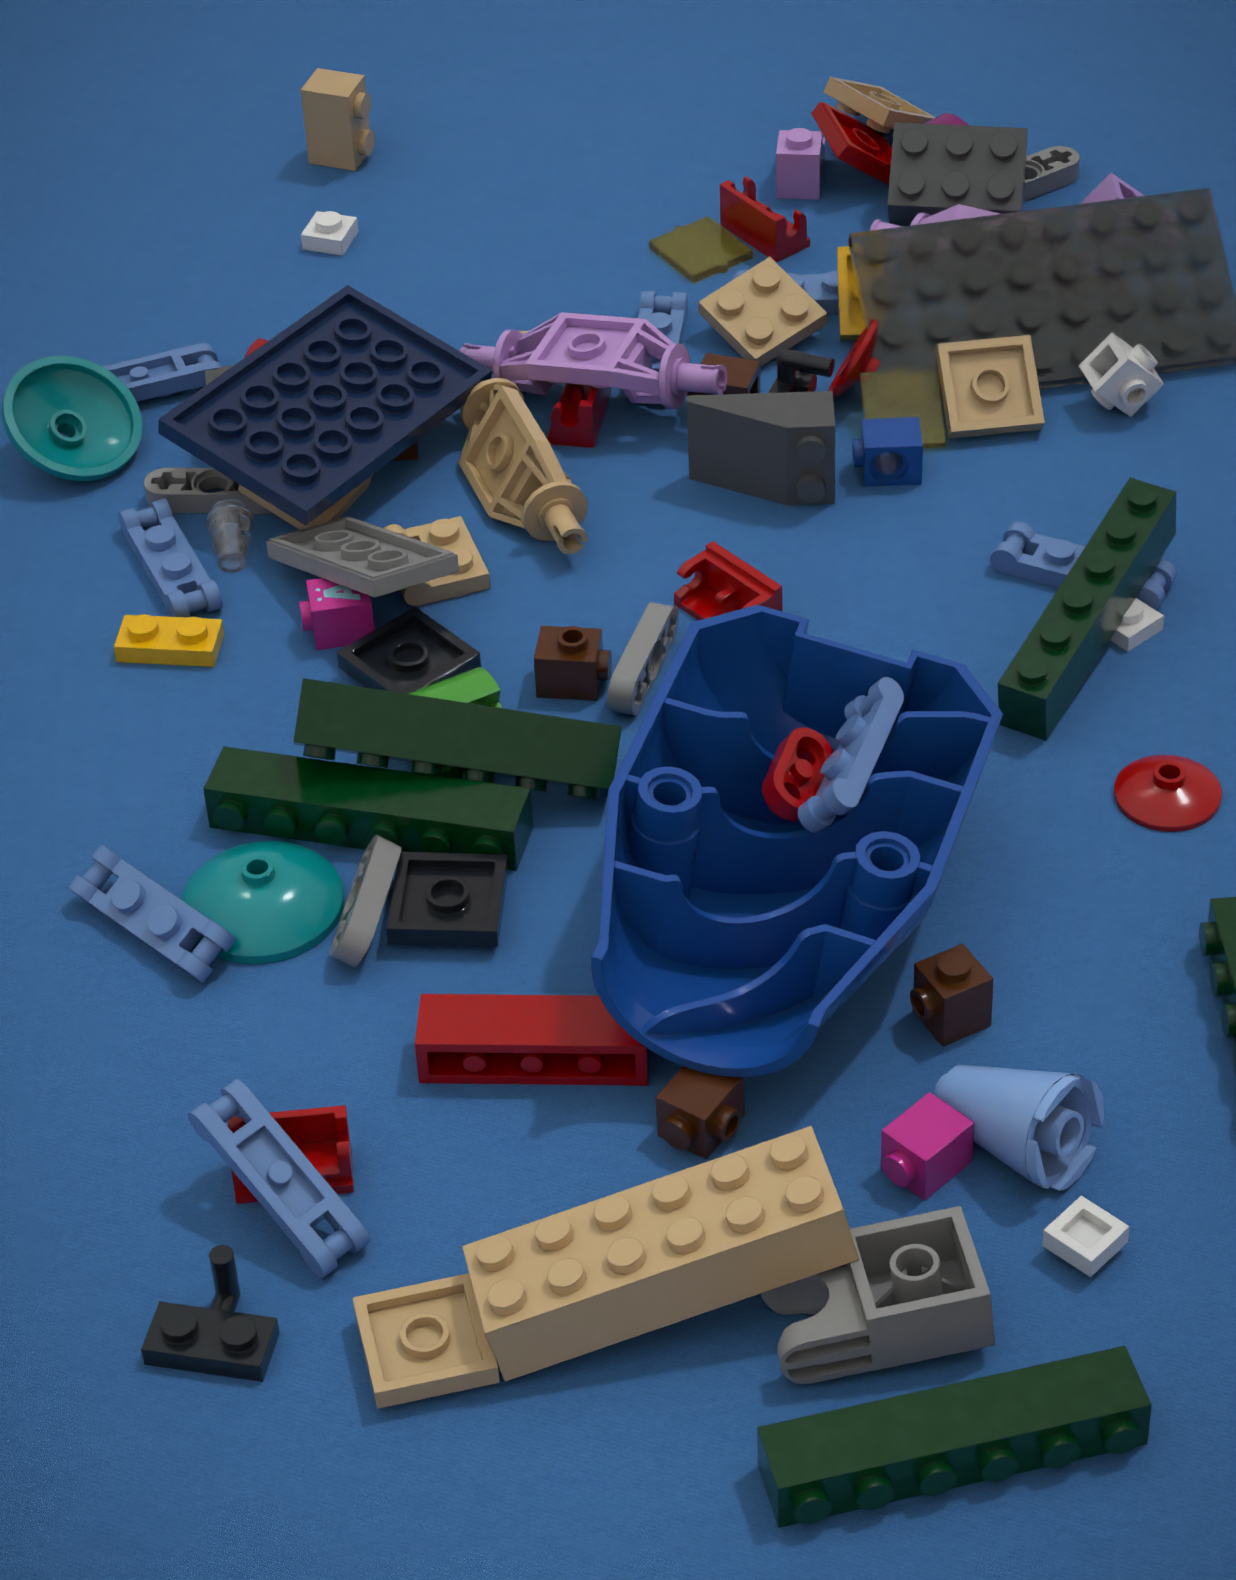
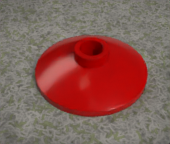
[828,318,880,400]
[1114,755,1222,832]

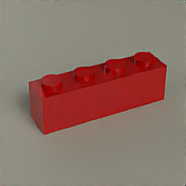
[415,994,650,1086]

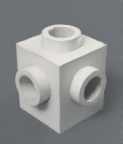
[1079,332,1164,417]

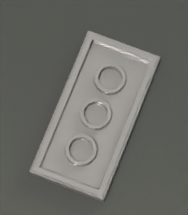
[266,516,459,597]

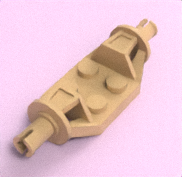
[458,378,588,554]

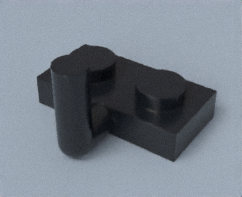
[768,350,835,393]
[141,1245,280,1382]

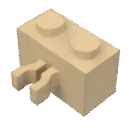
[301,68,375,171]

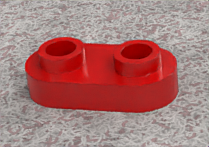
[762,727,834,821]

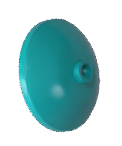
[1,356,143,481]
[181,841,344,964]

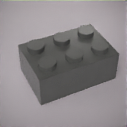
[887,122,1028,226]

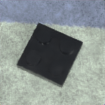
[337,606,481,694]
[386,852,508,947]

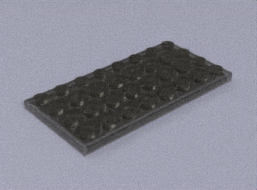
[848,188,1236,410]

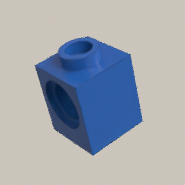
[852,417,923,487]

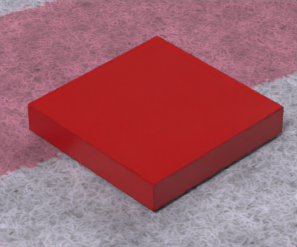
[811,102,892,185]

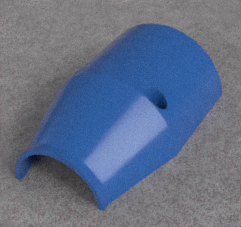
[591,605,1003,1077]

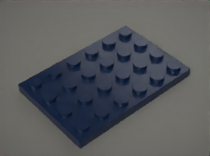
[158,285,492,526]

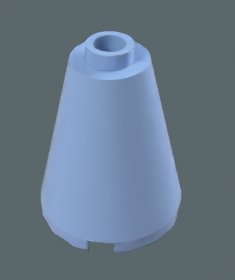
[934,1065,1104,1191]

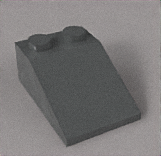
[687,391,835,505]

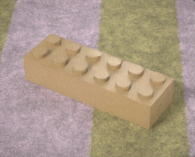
[462,1126,859,1382]

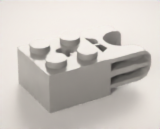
[761,1206,995,1384]

